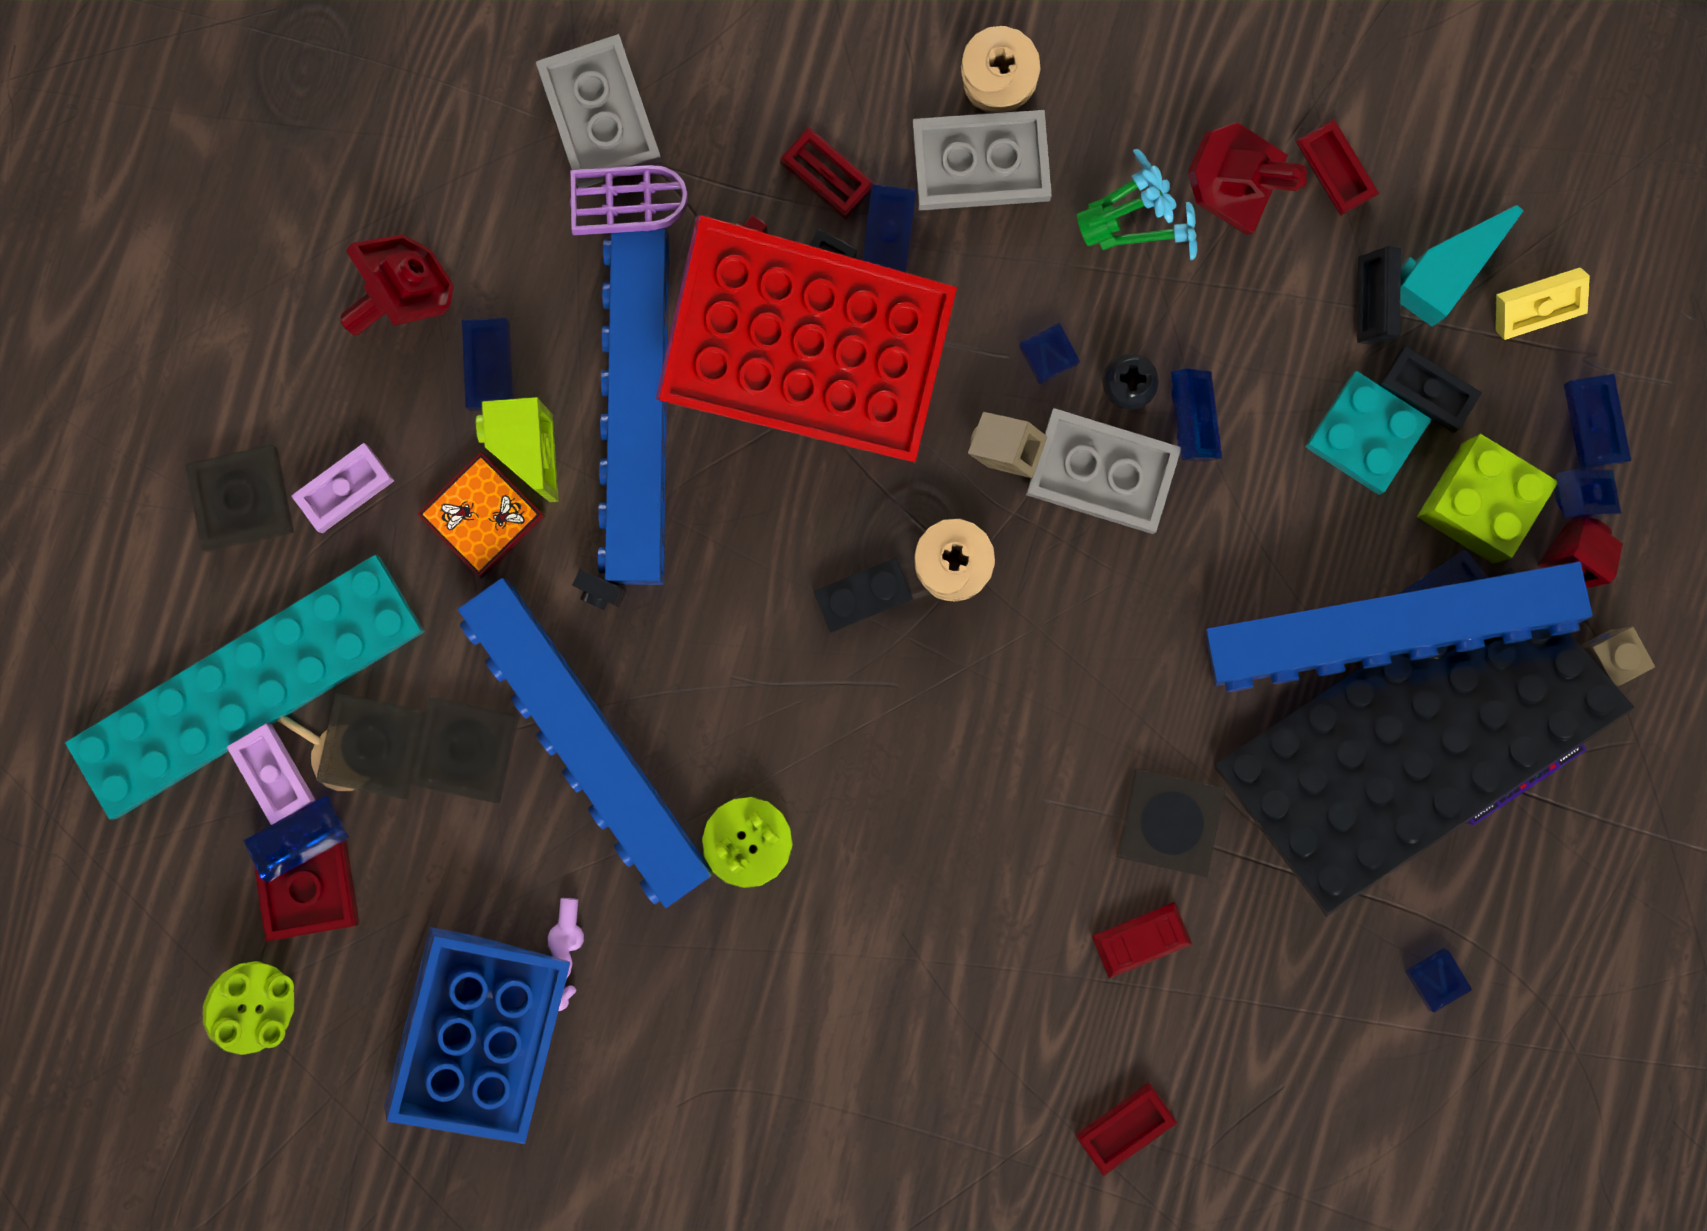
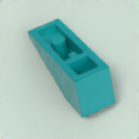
[1400,205,1524,327]

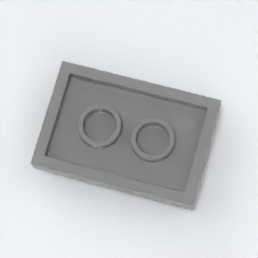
[536,34,662,188]
[912,110,1052,210]
[1026,408,1182,534]

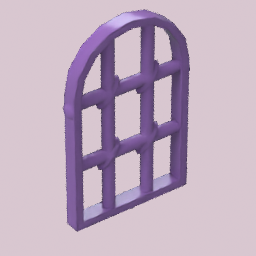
[569,165,688,235]

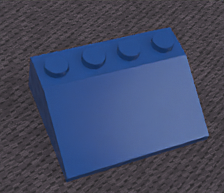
[384,927,570,1144]

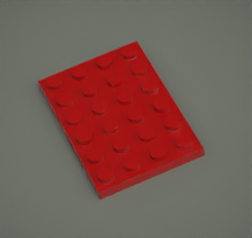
[655,215,957,462]

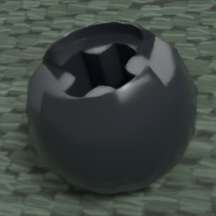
[1102,353,1159,410]

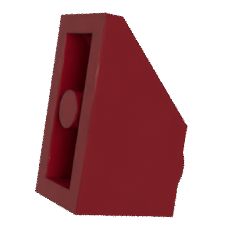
[1537,517,1623,588]

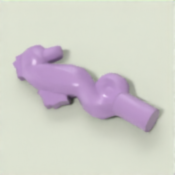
[548,898,584,1011]

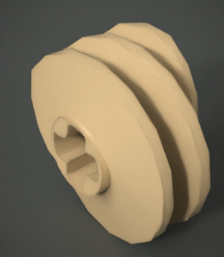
[961,26,1041,113]
[914,519,995,602]

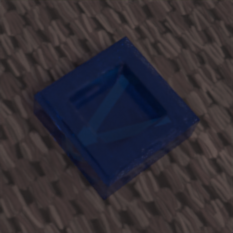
[1019,323,1080,385]
[1405,948,1472,1013]

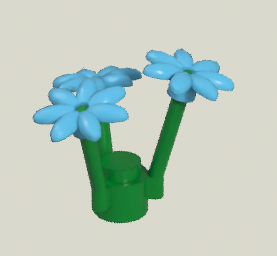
[1077,149,1198,260]

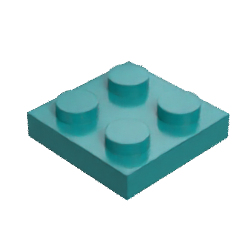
[1305,371,1432,495]

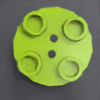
[702,797,793,888]
[203,961,294,1055]

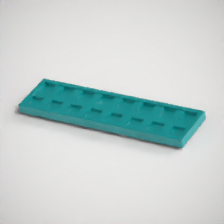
[65,555,425,820]

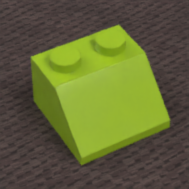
[476,397,559,502]

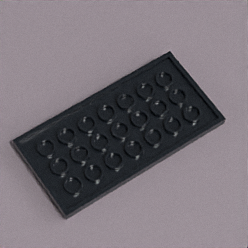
[1215,568,1634,917]

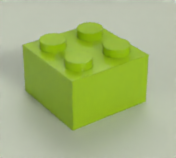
[1417,434,1558,564]

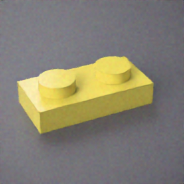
[1496,267,1590,340]

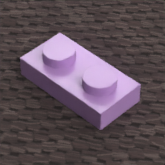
[291,443,395,533]
[227,724,316,825]

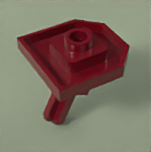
[1188,122,1307,235]
[340,234,454,335]

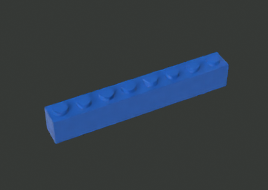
[598,228,670,585]
[1205,562,1593,692]
[457,578,714,909]

